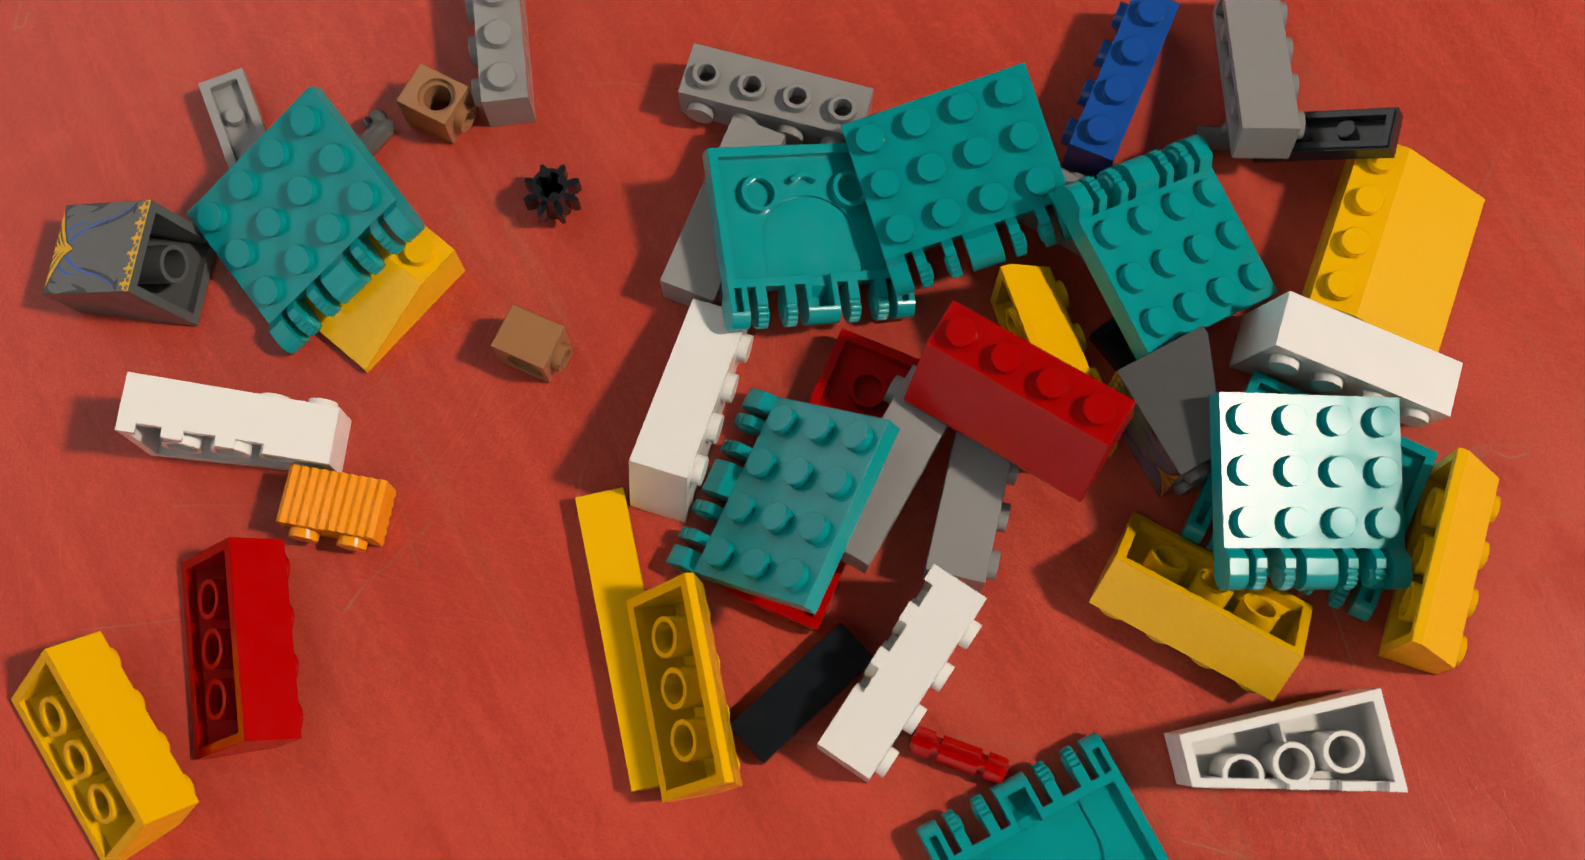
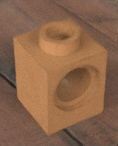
[396,63,477,145]
[491,304,573,383]

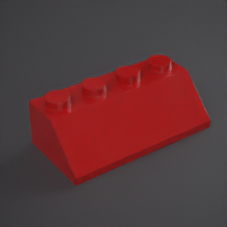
[904,300,1136,503]
[181,537,304,760]

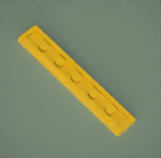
[575,487,660,793]

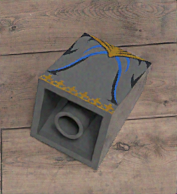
[43,200,216,326]
[1108,325,1216,498]

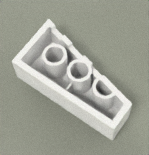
[1229,291,1463,428]
[629,298,754,523]
[114,372,352,472]
[817,564,987,783]
[1164,688,1408,792]

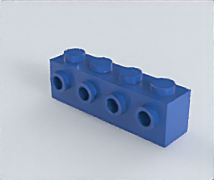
[1060,0,1180,179]

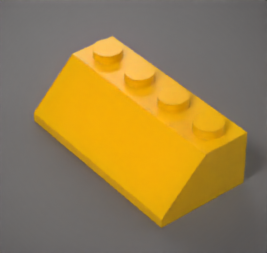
[990,264,1121,458]
[1378,447,1501,675]
[1089,512,1313,701]
[626,573,742,803]
[11,631,199,860]

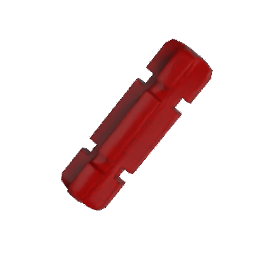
[909,726,1009,785]

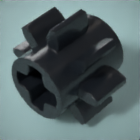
[523,164,582,224]

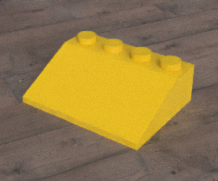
[1301,144,1485,352]
[305,226,466,373]

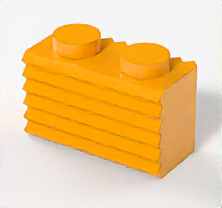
[276,464,396,552]

